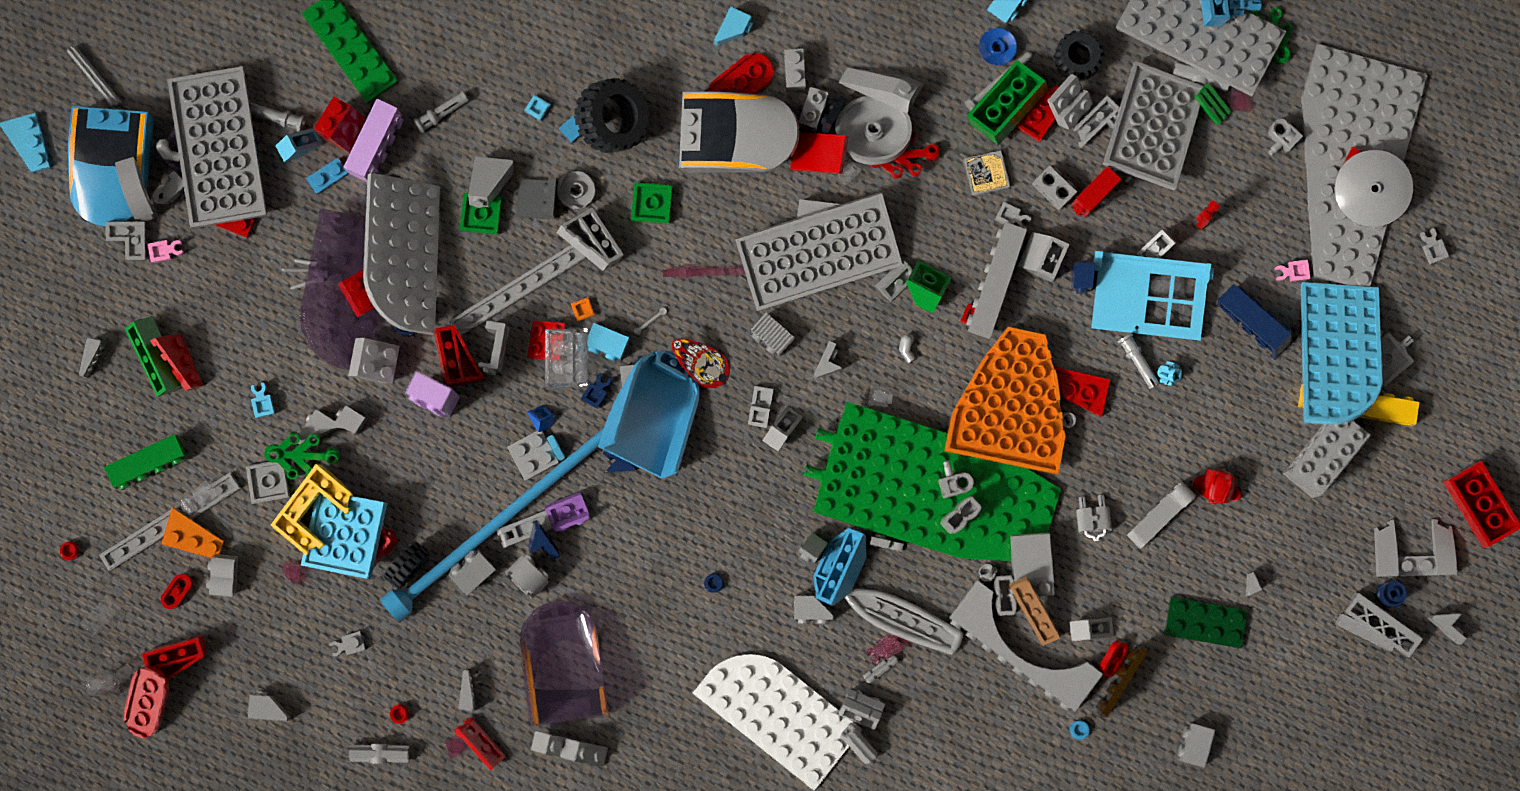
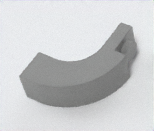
[115,157,158,222]

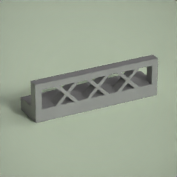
[1344,592,1422,658]

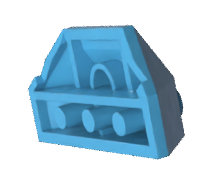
[813,528,866,606]

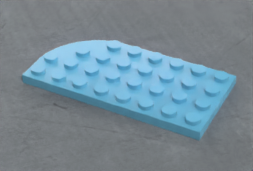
[1301,282,1382,425]

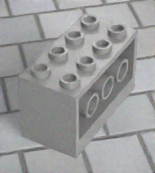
[1282,421,1370,498]

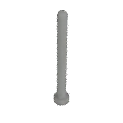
[965,52,1033,110]

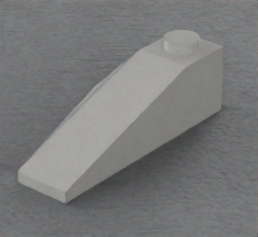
[839,67,924,113]

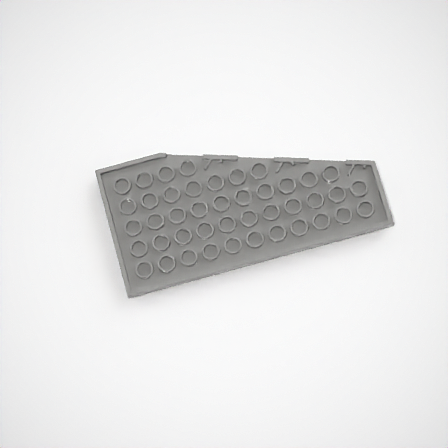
[1301,44,1427,287]

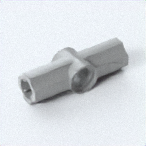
[1172,59,1229,91]
[349,744,410,764]

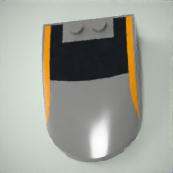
[679,92,800,173]

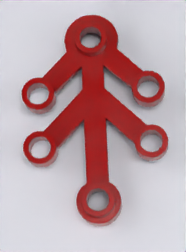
[870,130,940,179]

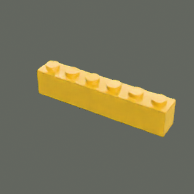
[1298,384,1419,426]

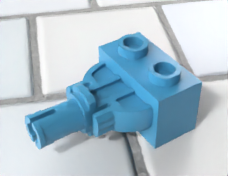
[1201,0,1261,27]

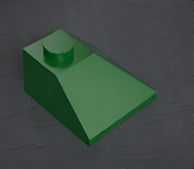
[906,260,952,314]

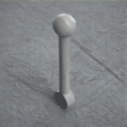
[634,308,667,335]

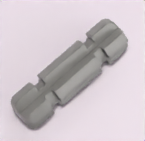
[863,654,898,683]

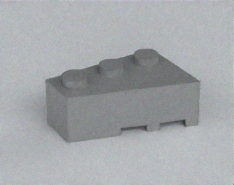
[557,208,623,271]

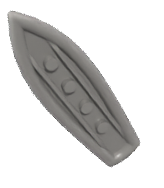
[844,588,963,655]

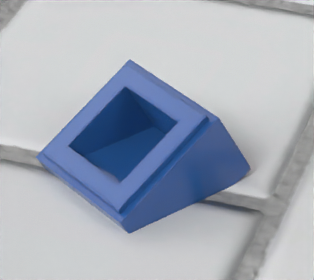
[528,405,555,432]

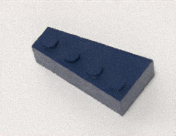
[1218,284,1291,360]

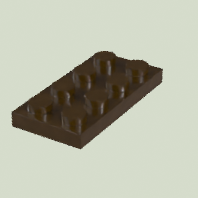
[1096,647,1148,718]

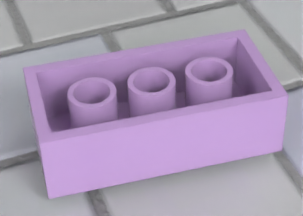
[344,99,403,182]
[406,372,460,418]

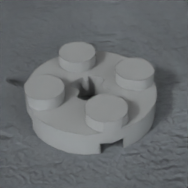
[557,171,595,210]

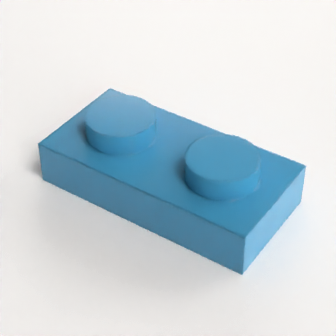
[306,158,349,195]

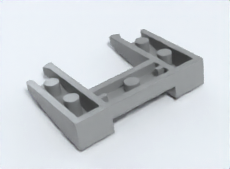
[1073,96,1134,183]
[1374,519,1457,577]

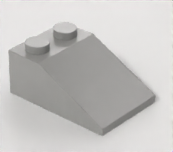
[1010,533,1054,596]

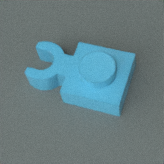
[251,383,275,418]

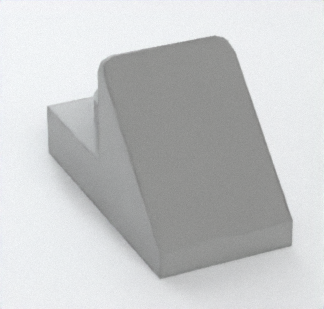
[1137,229,1176,258]
[813,341,842,379]
[1427,614,1466,644]

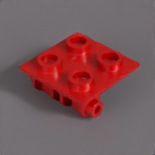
[527,321,567,362]

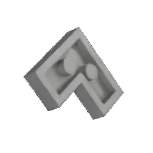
[106,222,146,260]

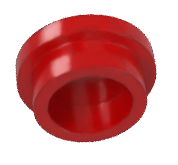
[60,541,80,561]
[390,704,409,724]

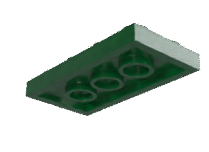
[1164,597,1247,649]

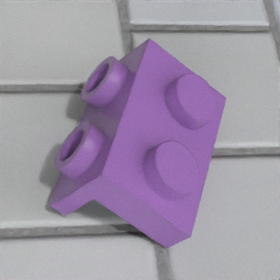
[545,492,590,532]

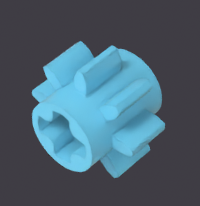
[1158,361,1182,386]

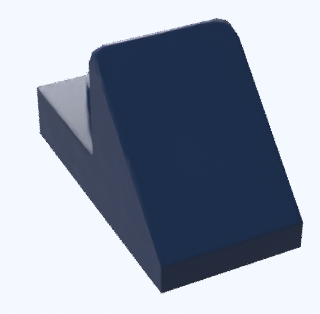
[603,451,636,473]
[528,520,560,560]

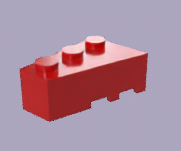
[434,325,484,388]
[142,634,207,681]

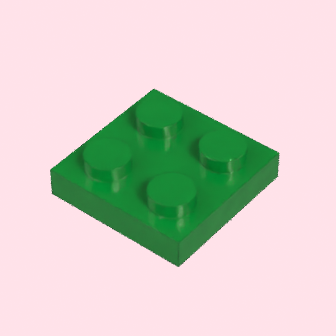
[631,182,672,224]
[459,193,502,235]

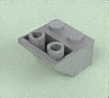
[1017,232,1069,282]

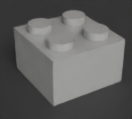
[348,338,400,384]

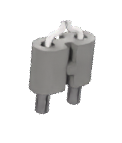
[1076,495,1112,541]

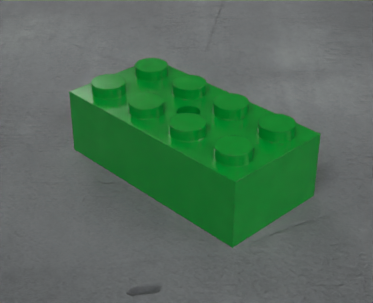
[967,60,1048,146]

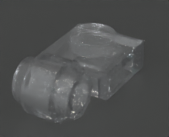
[180,480,219,515]

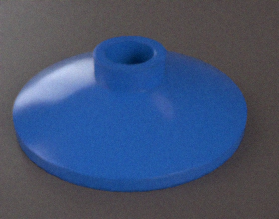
[978,28,1016,66]

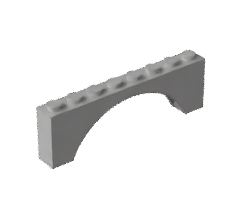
[949,580,1102,712]

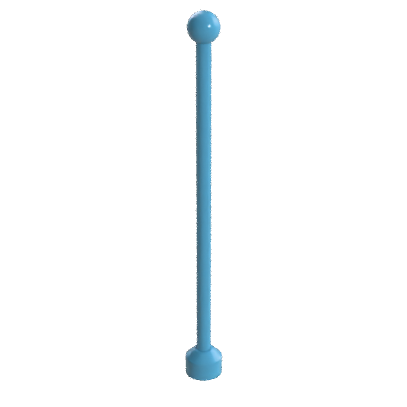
[380,428,604,623]

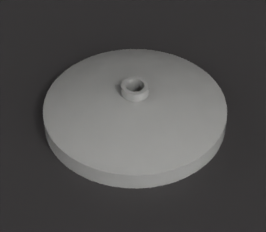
[836,96,912,165]
[1334,150,1413,227]

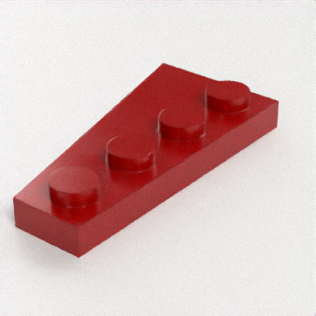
[1053,366,1110,417]

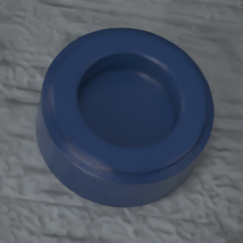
[704,574,723,593]

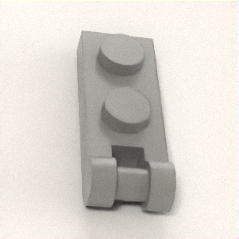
[496,510,553,548]

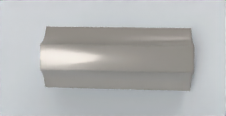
[840,725,877,764]

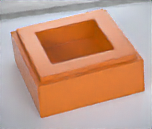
[571,297,595,322]

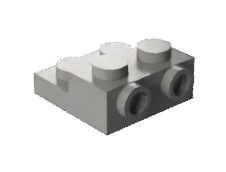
[1047,74,1093,130]

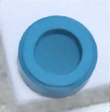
[1070,720,1090,740]

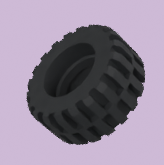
[574,78,650,153]

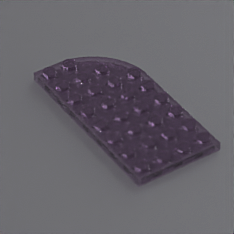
[299,208,379,370]

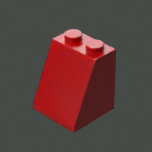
[314,96,367,154]

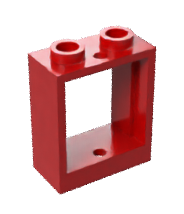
[1072,166,1121,218]

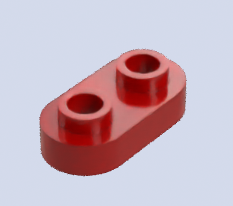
[160,574,193,609]
[1099,640,1128,678]

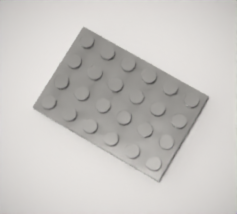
[1103,61,1203,191]

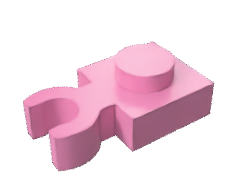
[148,240,184,263]
[1275,260,1310,282]

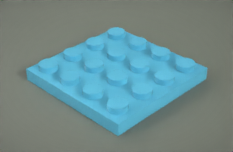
[301,493,387,579]

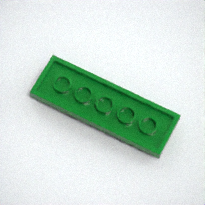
[301,0,398,104]

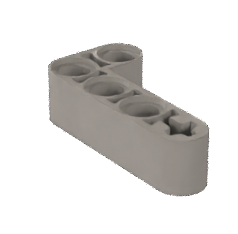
[1127,482,1196,549]

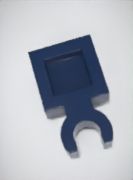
[581,373,611,409]

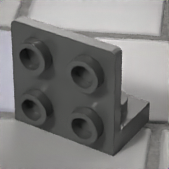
[517,177,558,219]

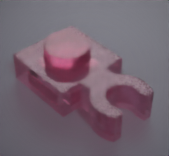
[865,634,902,664]

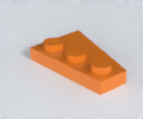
[162,507,224,558]

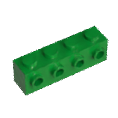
[125,316,182,397]
[104,434,188,490]

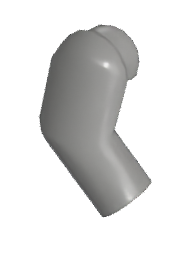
[156,139,180,162]
[899,334,916,364]

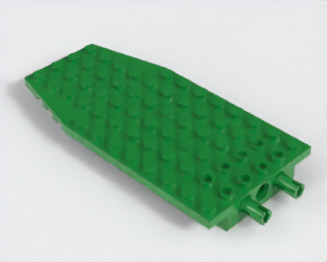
[803,402,1061,561]

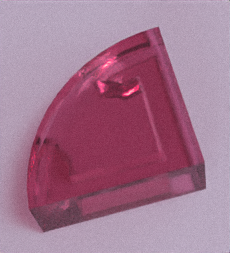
[1229,90,1249,112]
[282,563,302,585]
[445,737,465,759]

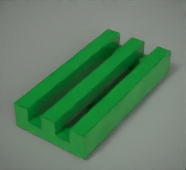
[1194,84,1231,125]

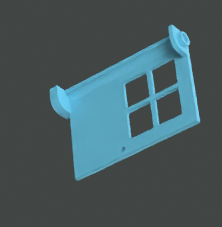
[1091,251,1214,341]

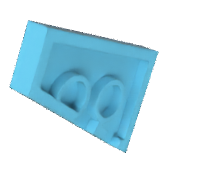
[0,113,51,173]

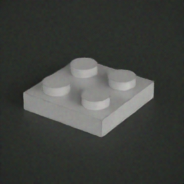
[507,431,559,481]

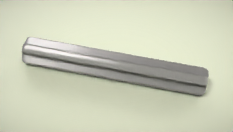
[68,45,121,107]

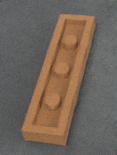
[1009,576,1060,646]

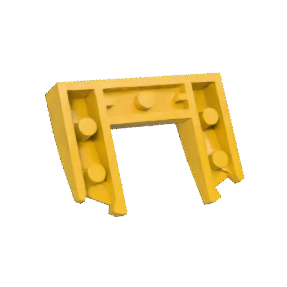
[271,464,353,555]

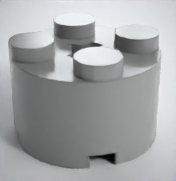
[505,555,549,599]

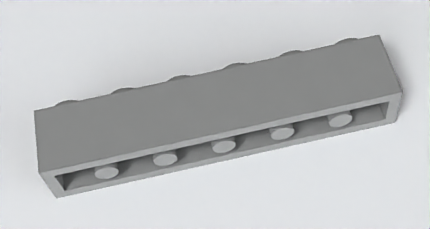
[966,222,1027,339]

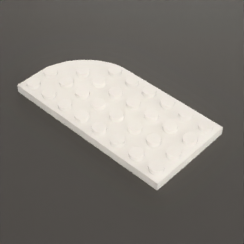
[693,655,862,790]

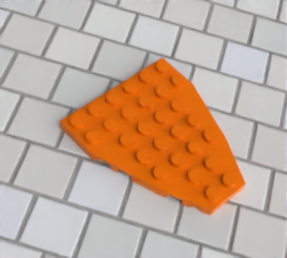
[945,327,1065,475]

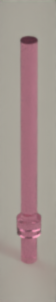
[663,267,746,279]

